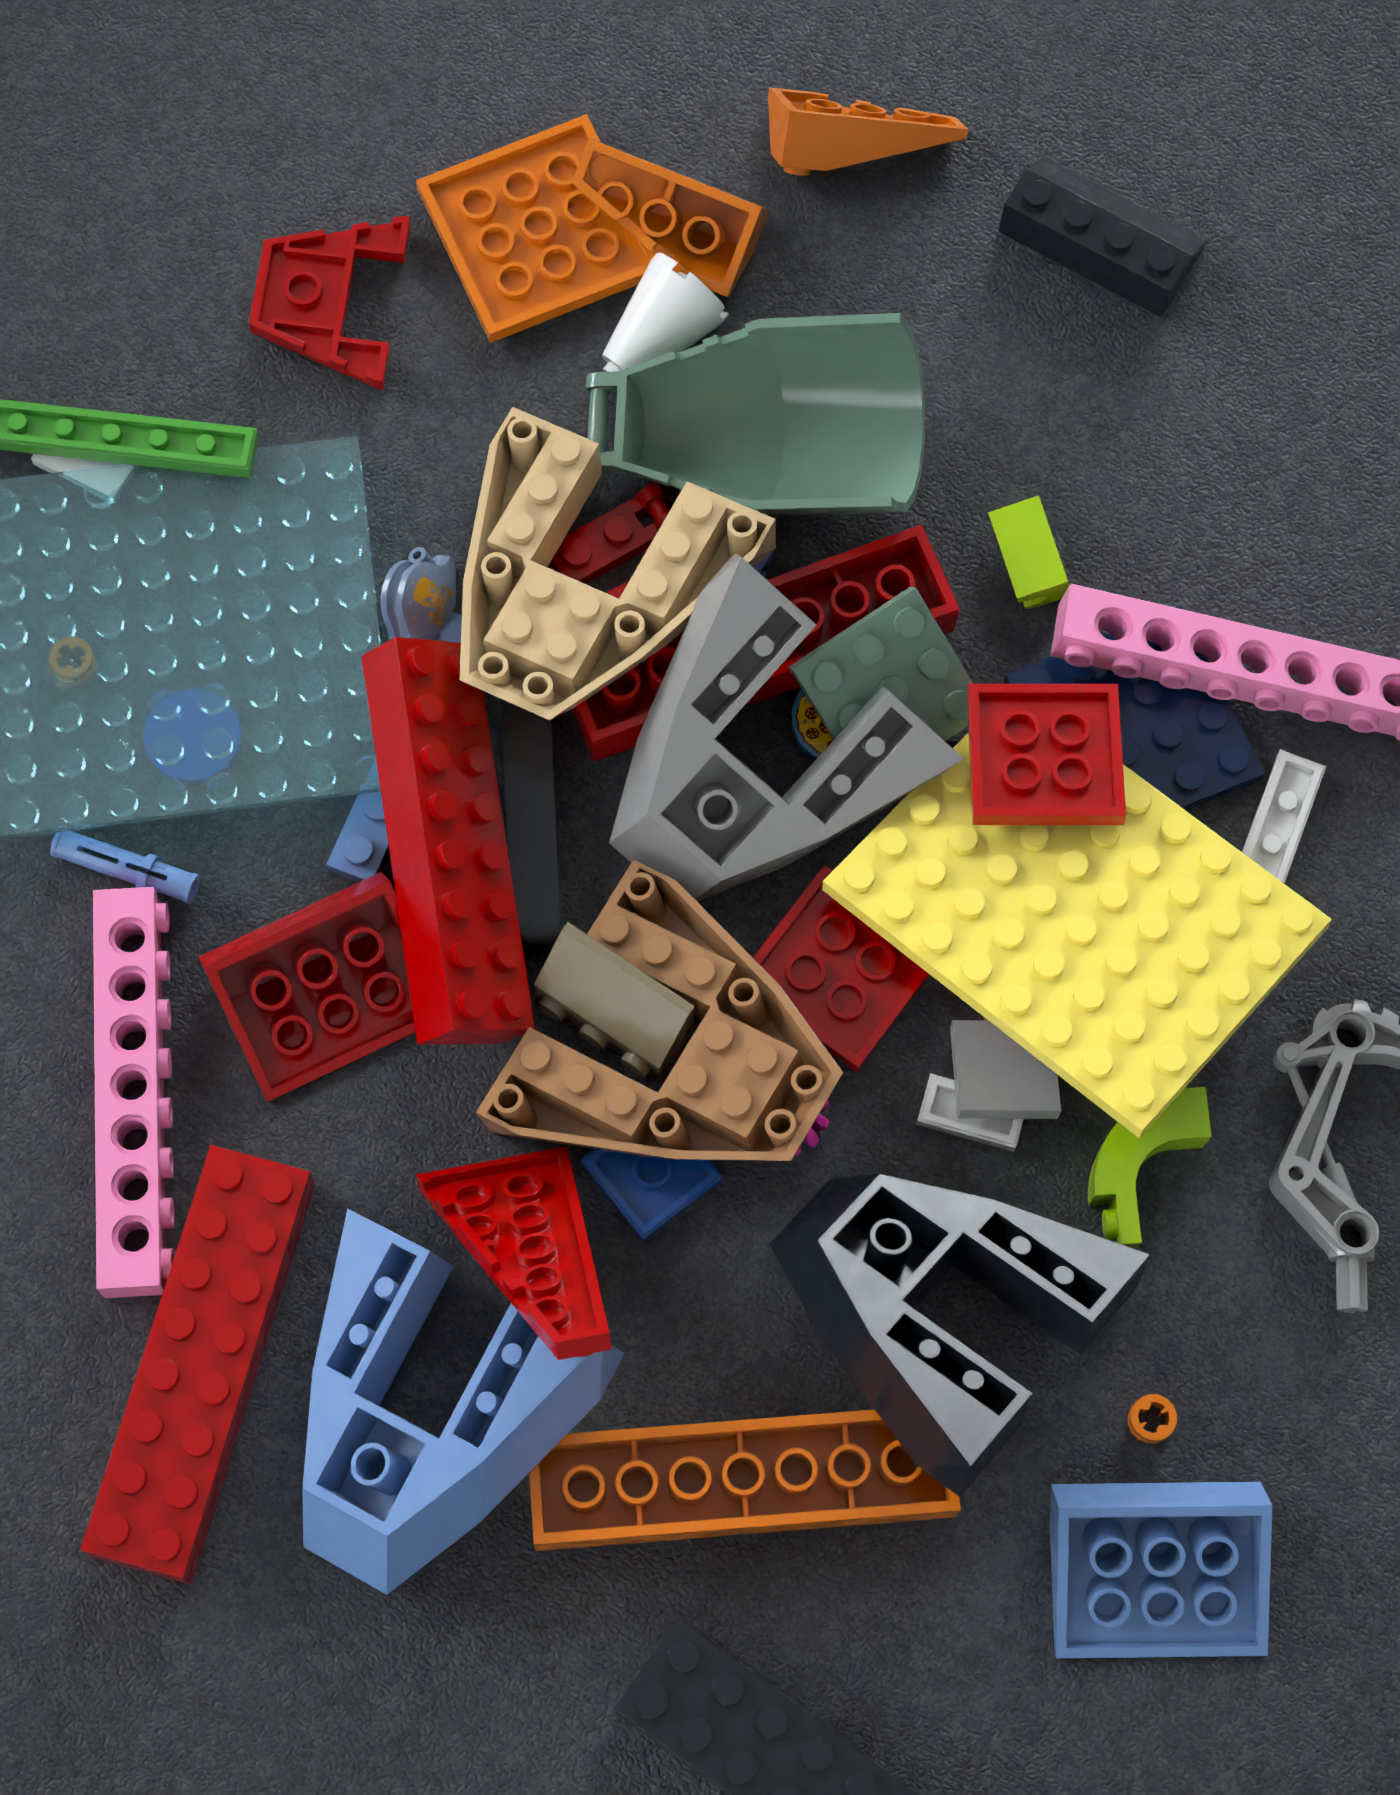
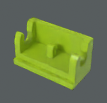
[988,495,1069,609]

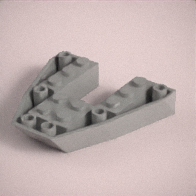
[609,553,964,902]

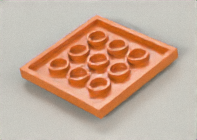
[416,114,656,343]

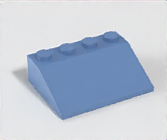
[1050,1482,1273,1658]

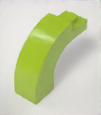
[1088,1087,1212,1250]

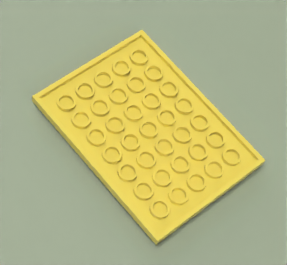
[822,733,1332,1139]

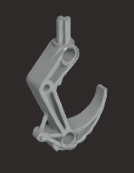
[1269,999,1400,1313]

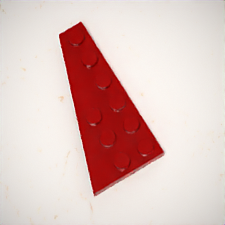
[416,1146,612,1360]

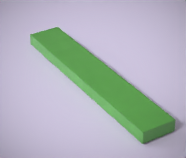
[0,399,260,478]

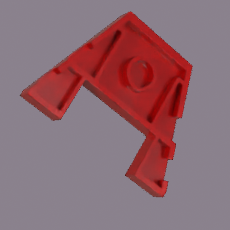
[249,216,411,389]

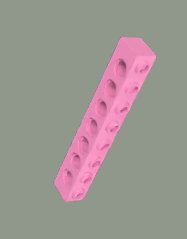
[1051,583,1400,741]
[93,887,175,1298]

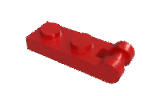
[550,483,670,584]

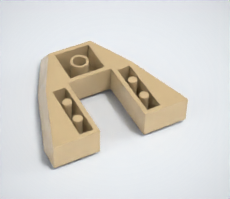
[460,407,776,720]

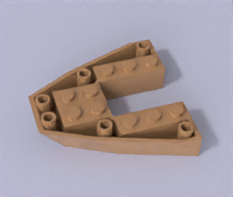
[476,860,843,1161]

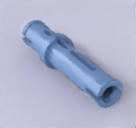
[50,827,201,905]

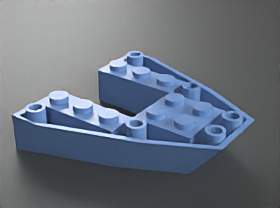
[302,1208,624,1595]

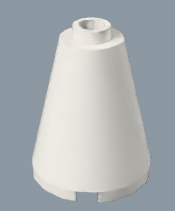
[602,253,729,372]

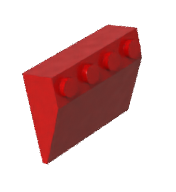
[199,872,415,1102]

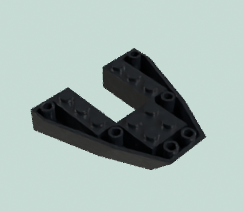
[770,1174,1150,1497]

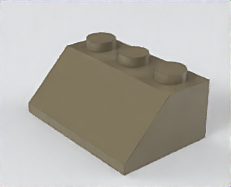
[534,922,695,1081]

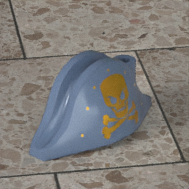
[381,547,456,640]

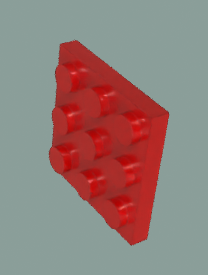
[967,684,1126,825]
[753,865,930,1072]

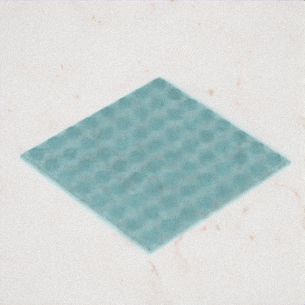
[0,436,381,840]

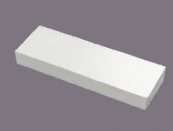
[1242,749,1326,883]

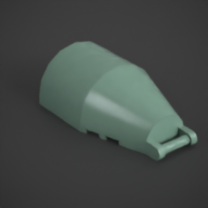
[585,313,925,516]

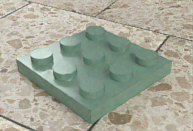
[788,586,973,741]

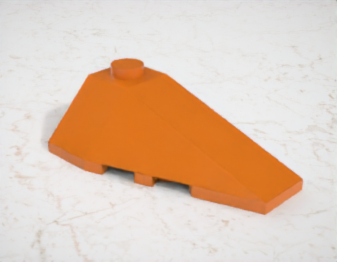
[768,87,968,176]
[572,138,770,297]

